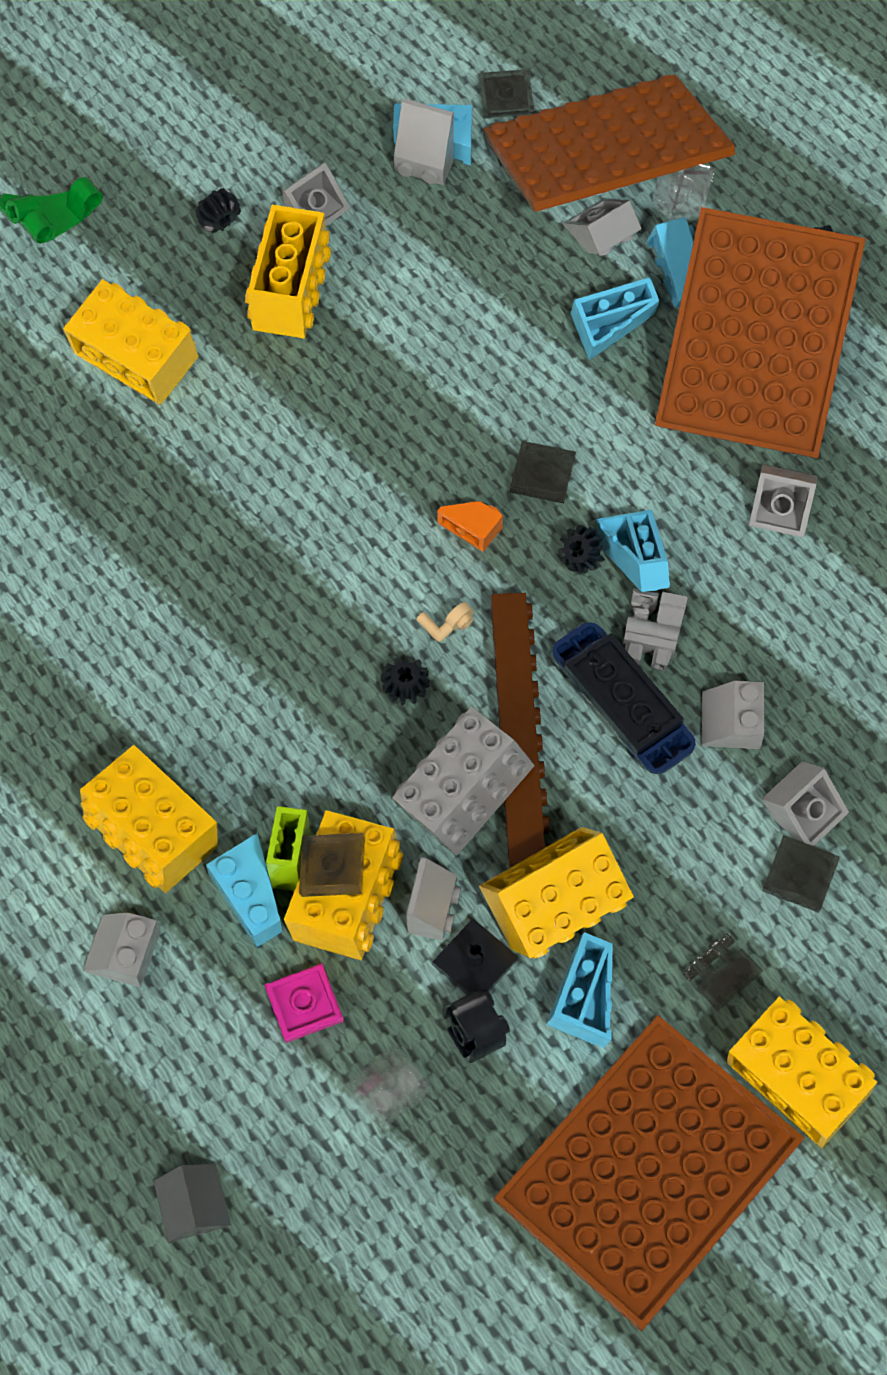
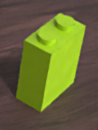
[266,806,312,891]

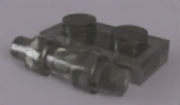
[682,934,763,1012]

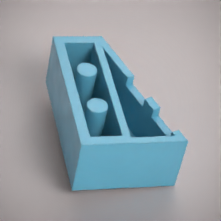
[393,104,472,165]
[646,217,695,308]
[571,277,659,360]
[596,510,670,592]
[206,833,283,947]
[546,932,613,1048]

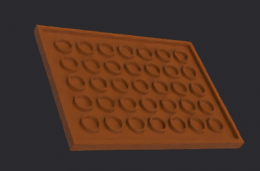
[483,74,735,212]
[655,207,866,459]
[494,1015,805,1332]

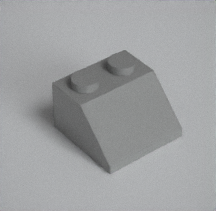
[563,198,642,256]
[749,464,817,537]
[701,681,764,749]
[762,761,849,851]
[407,857,461,941]
[83,912,161,988]

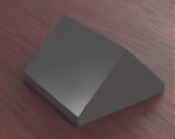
[154,1164,231,1243]

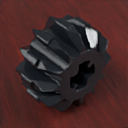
[195,188,241,233]
[557,525,608,574]
[381,655,430,706]

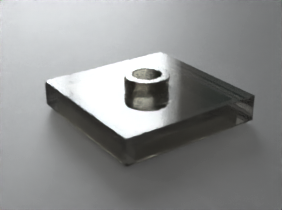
[478,69,534,119]
[510,441,576,504]
[299,833,365,897]
[762,835,840,913]

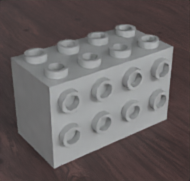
[392,706,535,856]

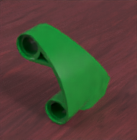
[0,177,103,244]

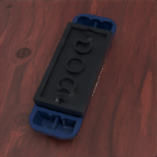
[552,622,696,774]

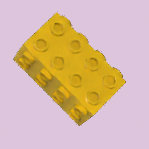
[245,205,331,339]
[63,279,199,405]
[80,745,218,894]
[284,810,404,961]
[479,827,634,959]
[727,996,877,1148]

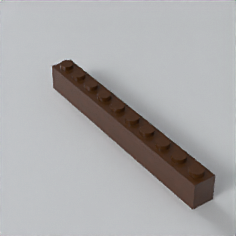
[491,592,550,868]

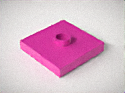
[264,963,344,1043]

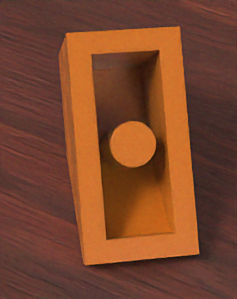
[437,501,503,552]

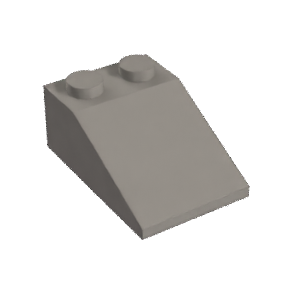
[394,98,454,185]

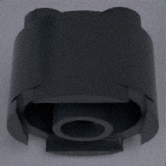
[442,989,510,1063]

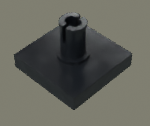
[432,918,518,995]

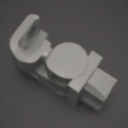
[623,588,688,671]

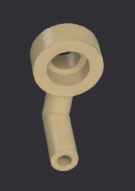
[416,602,474,642]

